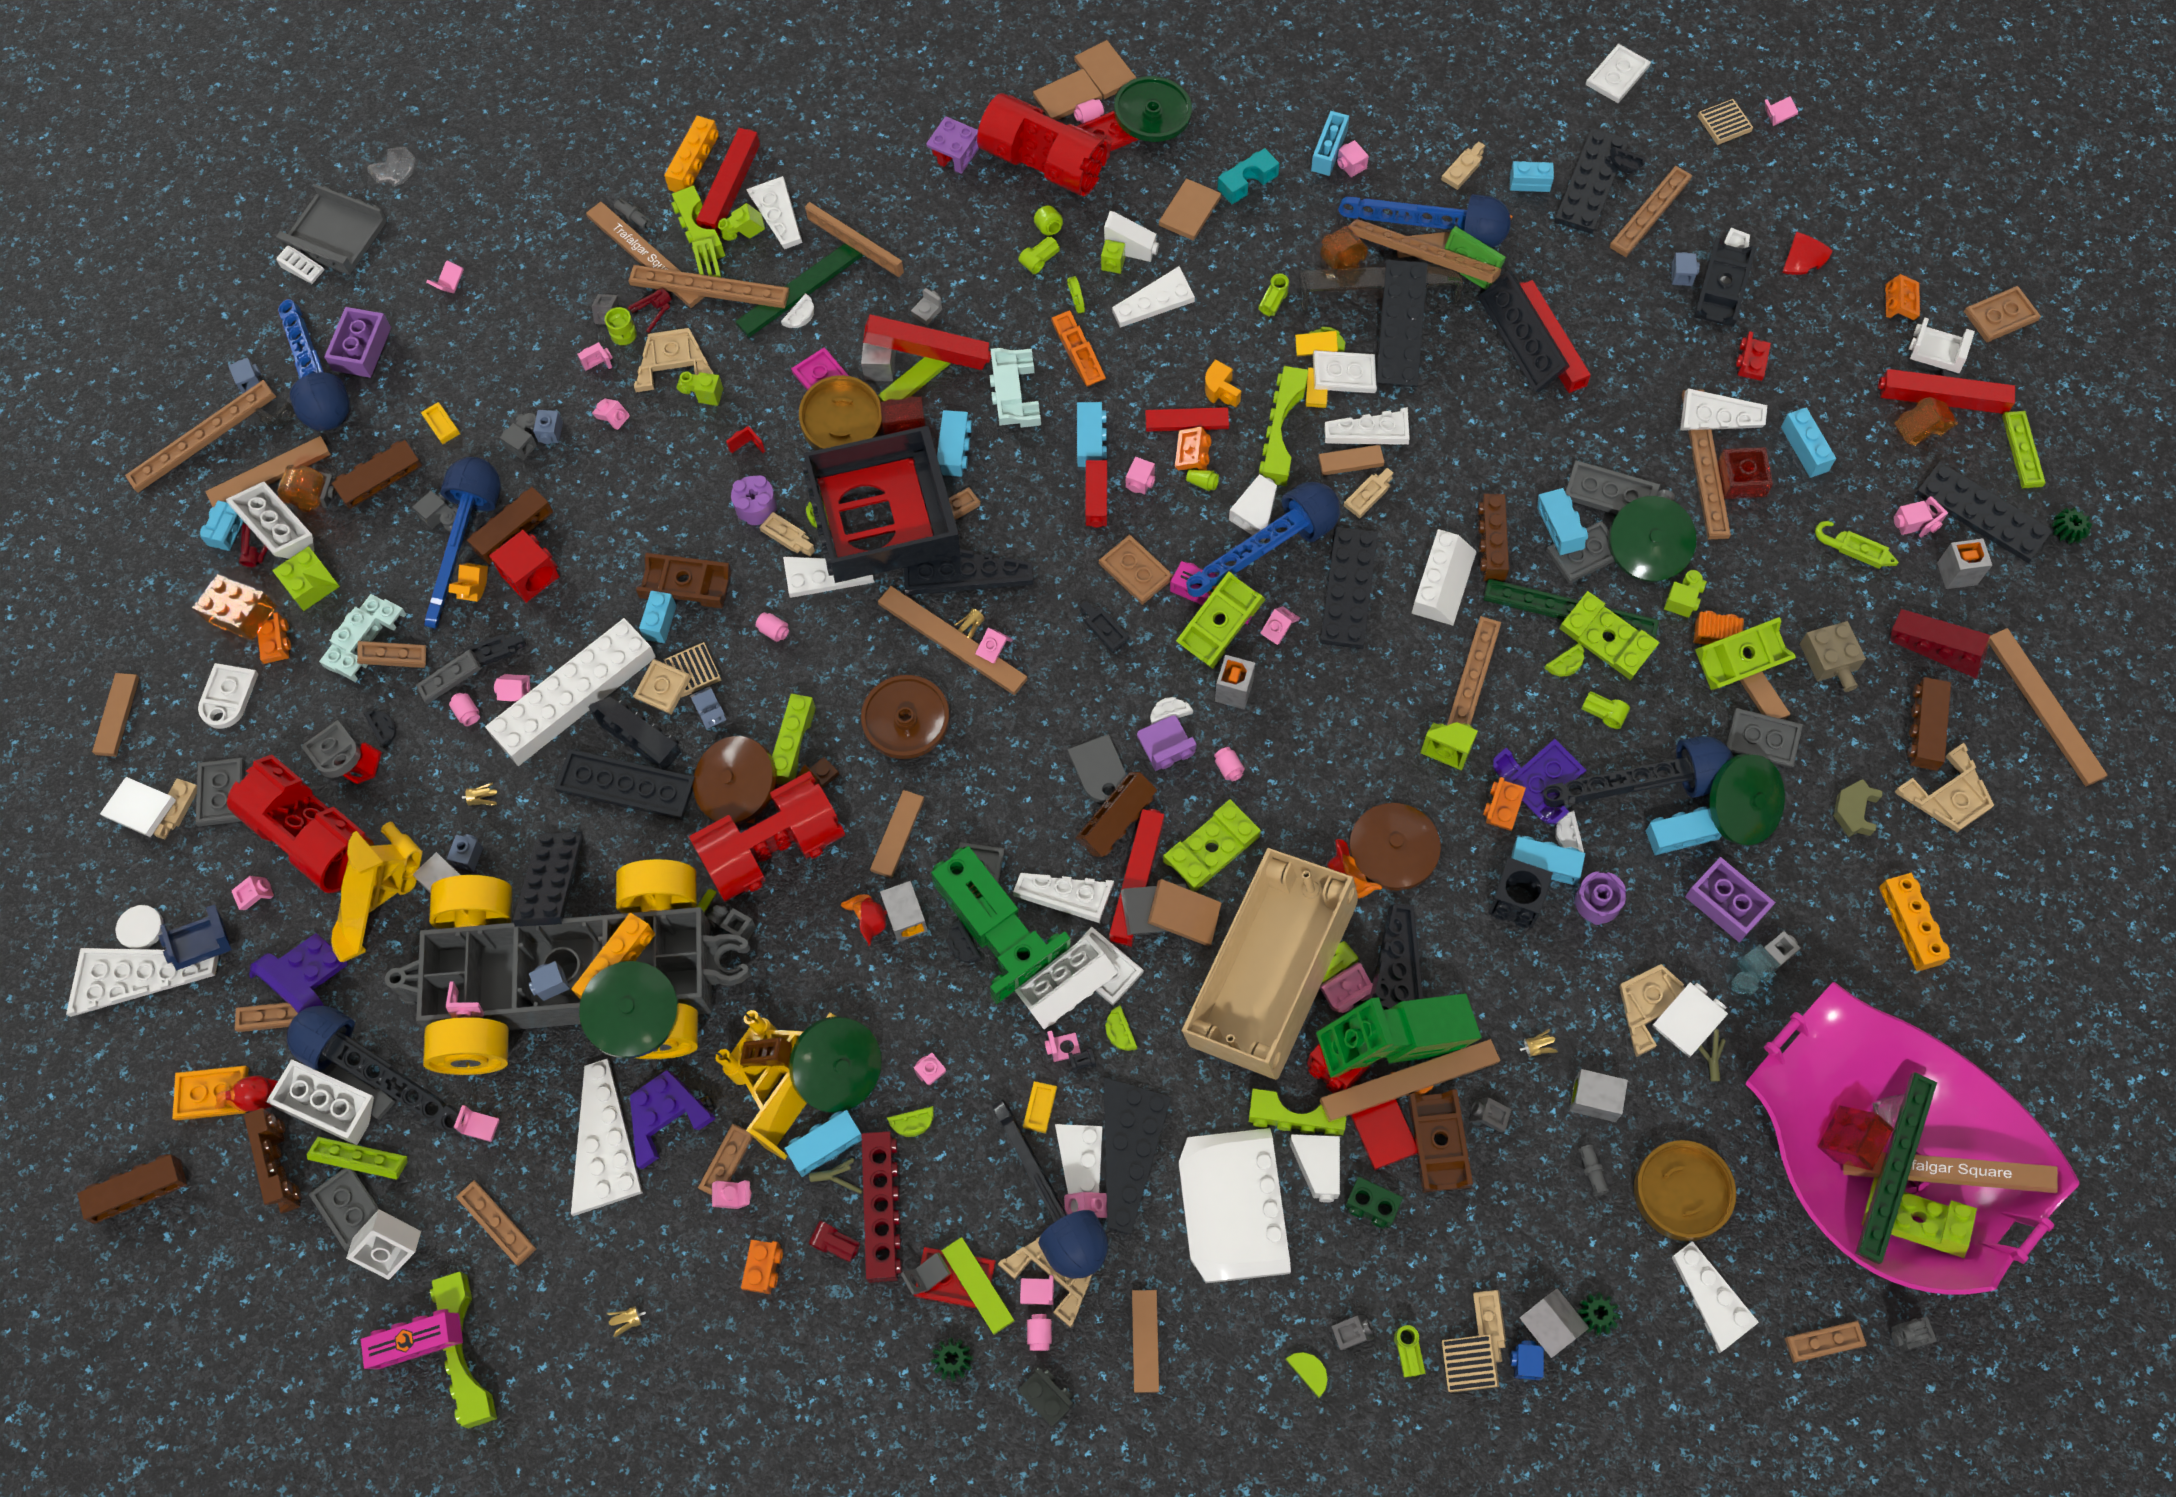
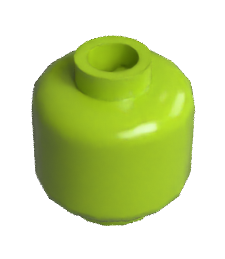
[1034,205,1063,236]

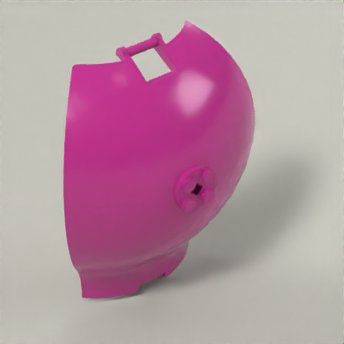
[1746,982,2079,1295]

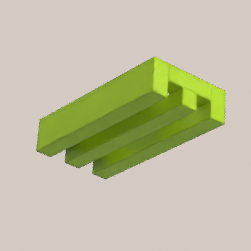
[692,237,721,278]

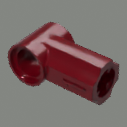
[808,1221,860,1263]

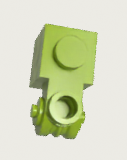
[718,203,765,241]
[677,372,723,406]
[1664,570,1707,618]

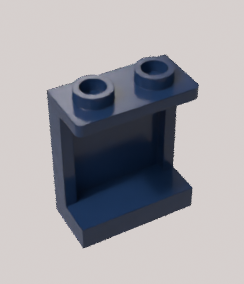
[158,904,232,971]

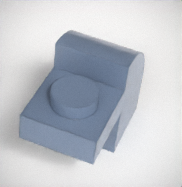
[690,686,726,729]

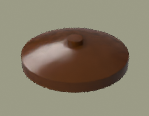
[861,675,950,759]
[693,736,777,825]
[1349,803,1441,891]

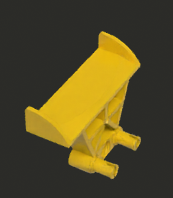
[331,822,422,962]
[716,1010,835,1160]

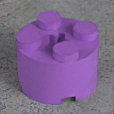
[731,475,777,525]
[1574,872,1626,925]

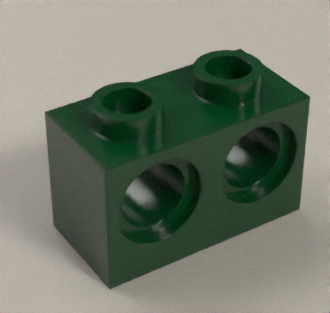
[1345,1177,1403,1229]

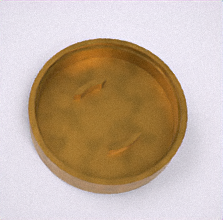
[799,375,883,450]
[1634,1140,1736,1241]

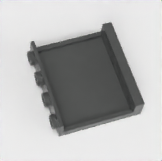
[276,184,387,275]

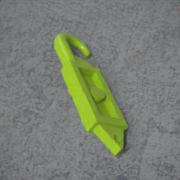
[1815,521,1899,569]

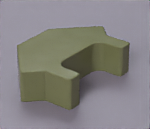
[1833,779,1882,837]

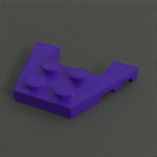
[630,1070,716,1169]

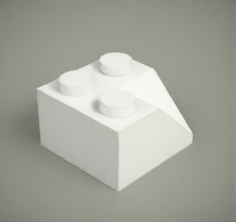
[346,1210,421,1280]

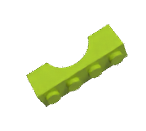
[671,185,725,264]
[772,694,816,785]
[1248,1089,1346,1136]

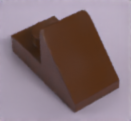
[796,757,839,789]

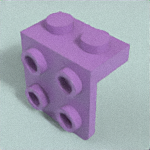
[1137,715,1197,771]

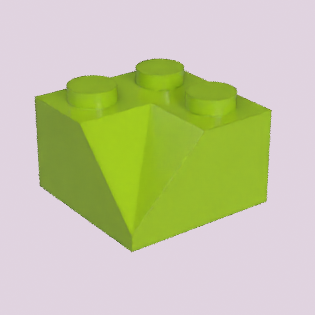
[272,546,340,611]
[1421,722,1478,771]

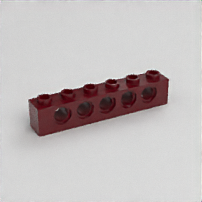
[862,1131,902,1283]

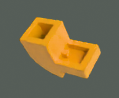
[1205,359,1241,407]
[449,563,488,602]

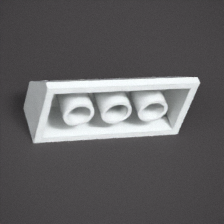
[226,482,314,559]
[1412,529,1476,625]
[1015,935,1118,1029]
[266,1059,374,1145]

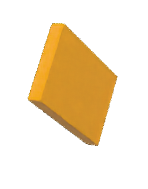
[172,1066,249,1121]

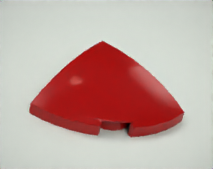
[1782,232,1833,275]

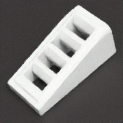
[277,245,324,284]

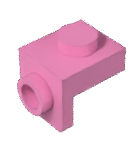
[577,342,613,371]
[592,398,630,430]
[913,1053,946,1085]

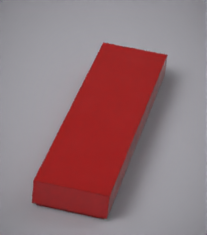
[1145,407,1229,432]

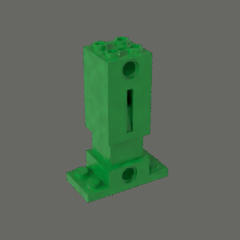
[931,846,1071,1005]
[1316,994,1482,1078]

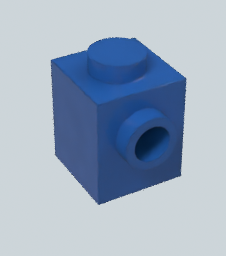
[1510,1341,1544,1380]

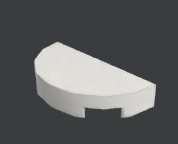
[781,293,814,328]
[1150,697,1193,725]
[1555,811,1584,853]

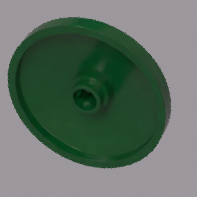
[1114,76,1192,142]
[1609,496,1697,582]
[1710,754,1785,845]
[579,961,679,1058]
[789,1016,881,1112]

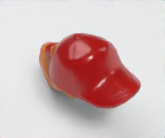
[1327,839,1382,898]
[841,894,887,946]
[215,1076,278,1112]

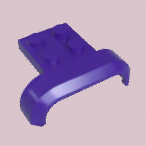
[1493,739,1586,825]
[249,933,347,1013]

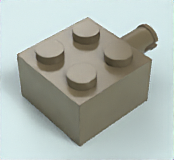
[1800,621,1866,692]

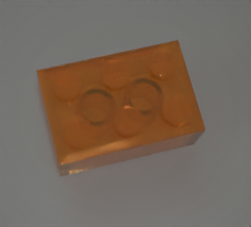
[192,574,277,641]

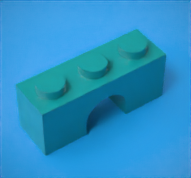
[1218,148,1280,204]

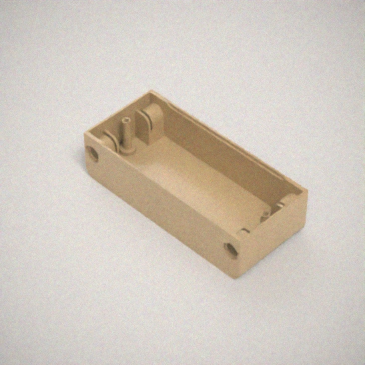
[1182,848,1358,1080]

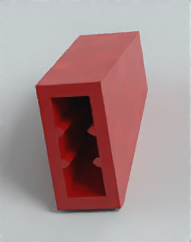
[1086,460,1108,528]

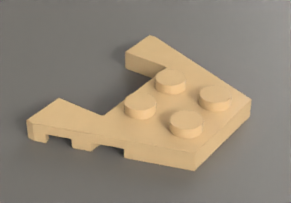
[634,328,713,392]
[1895,743,1994,832]
[1619,964,1685,1057]
[998,1237,1093,1328]

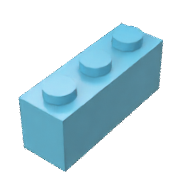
[1311,111,1349,176]
[1077,402,1107,467]
[1781,407,1836,478]
[937,410,972,476]
[1537,488,1588,555]
[1646,807,1722,855]
[1511,836,1585,886]
[785,1110,862,1177]

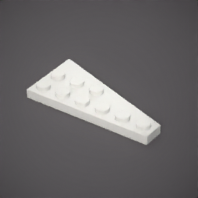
[66,948,219,1017]
[571,1059,643,1216]

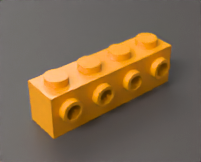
[664,116,719,192]
[1879,873,1950,972]
[572,912,655,999]

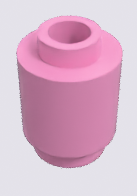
[1074,99,1104,124]
[756,612,789,642]
[449,693,480,726]
[1214,747,1245,781]
[1027,1314,1052,1351]

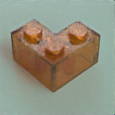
[1894,397,1959,446]

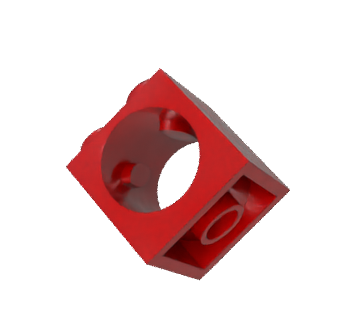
[489,530,559,603]
[1307,1044,1373,1094]

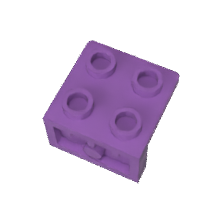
[927,117,979,174]

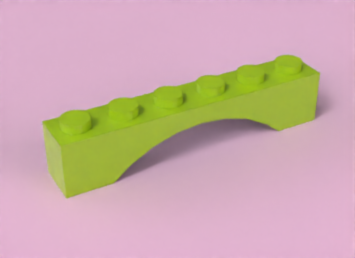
[1259,366,1308,486]
[430,1271,497,1428]

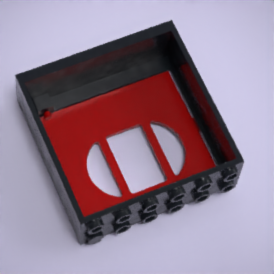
[801,426,960,583]

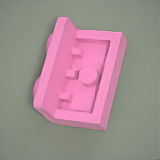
[1320,962,1373,1013]

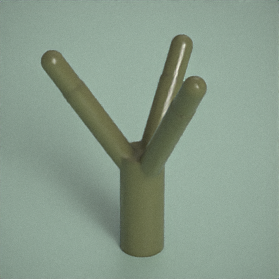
[1698,1029,1726,1082]
[809,1158,863,1194]

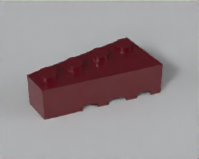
[1890,609,1990,679]

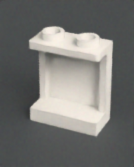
[1909,318,1975,373]
[1652,982,1728,1058]

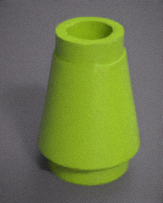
[1186,469,1219,491]

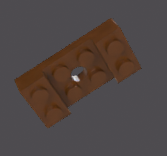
[636,553,732,609]
[1408,1089,1473,1193]
[244,1108,301,1214]

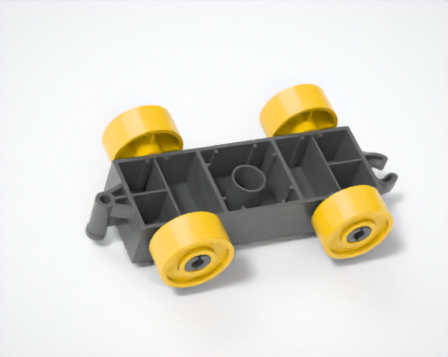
[385,859,751,1075]

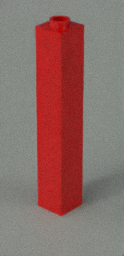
[696,128,760,236]
[1519,280,1591,393]
[863,314,991,370]
[1878,369,2015,414]
[1109,809,1164,947]

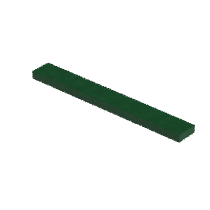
[735,232,868,338]
[1483,579,1659,639]
[1855,1072,1937,1264]

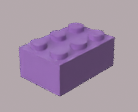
[324,307,391,378]
[1685,857,1776,943]

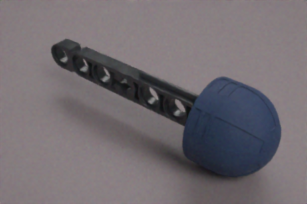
[1543,736,1733,807]
[287,1006,464,1132]
[992,1099,1108,1279]

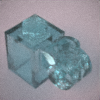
[1731,944,1780,997]

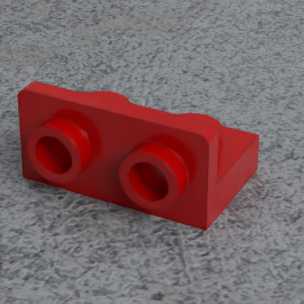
[1736,331,1771,381]

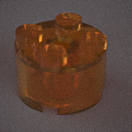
[1320,226,1368,276]
[277,465,326,512]

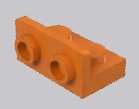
[1886,274,1920,320]
[1175,427,1211,471]
[256,612,291,664]
[1483,777,1526,831]
[741,1240,783,1294]

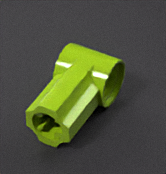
[1018,237,1060,274]
[1259,274,1289,317]
[1581,691,1630,729]
[1321,941,1359,984]
[1394,1325,1426,1378]

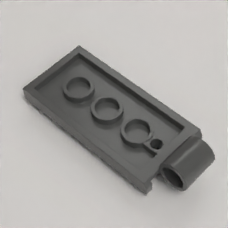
[1565,460,1675,515]

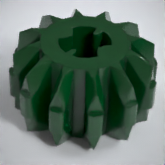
[2051,507,2092,545]
[1577,1292,1621,1336]
[931,1338,974,1382]

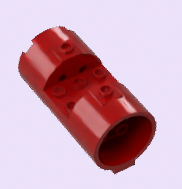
[977,93,1111,197]
[227,754,374,893]
[689,771,845,902]

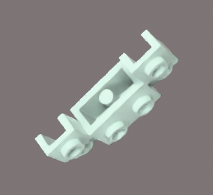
[990,348,1041,428]
[319,594,406,682]

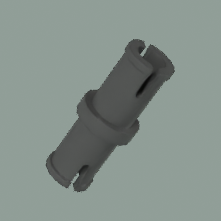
[614,198,652,230]
[1578,1145,1610,1196]

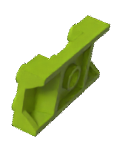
[1176,571,1266,669]
[1559,591,1660,680]
[1695,617,1796,690]
[1163,799,1261,892]
[1861,1177,1977,1258]

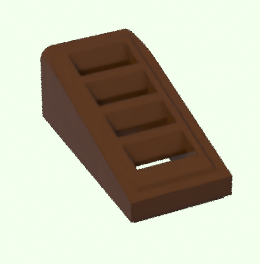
[740,1037,792,1066]

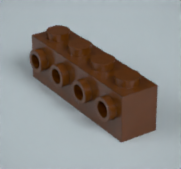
[332,440,422,509]
[467,487,553,565]
[1477,494,1509,582]
[1908,677,1951,771]
[1075,772,1157,857]
[77,1154,187,1224]

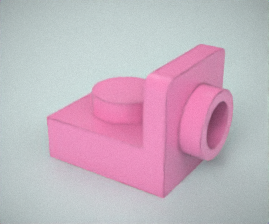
[232,876,274,910]
[712,1180,751,1209]

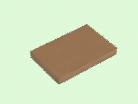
[1074,40,1136,99]
[1033,69,1102,121]
[1159,178,1221,241]
[1964,286,2041,343]
[1099,535,1174,605]
[1148,879,1221,946]

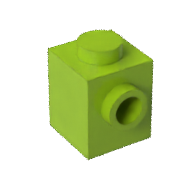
[1101,240,1125,274]

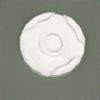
[115,905,164,949]

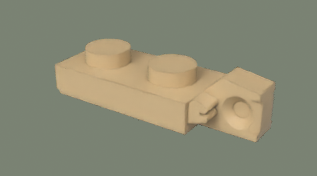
[1441,142,1485,190]
[1344,468,1393,518]
[759,512,815,557]
[153,779,197,840]
[1473,1290,1506,1362]

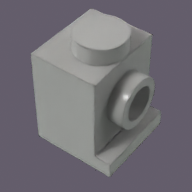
[1758,931,1801,972]

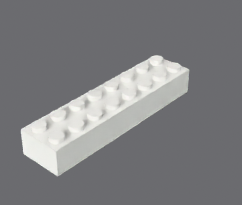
[485,618,656,766]

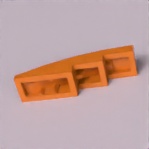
[1051,310,1106,387]

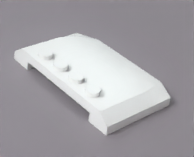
[1179,1128,1291,1283]

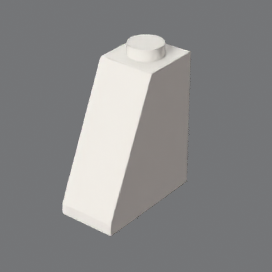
[1104,211,1159,262]
[1229,474,1277,542]
[1290,1135,1340,1202]

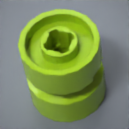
[604,307,637,345]

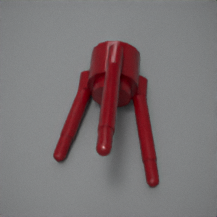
[628,288,671,333]
[239,523,268,567]

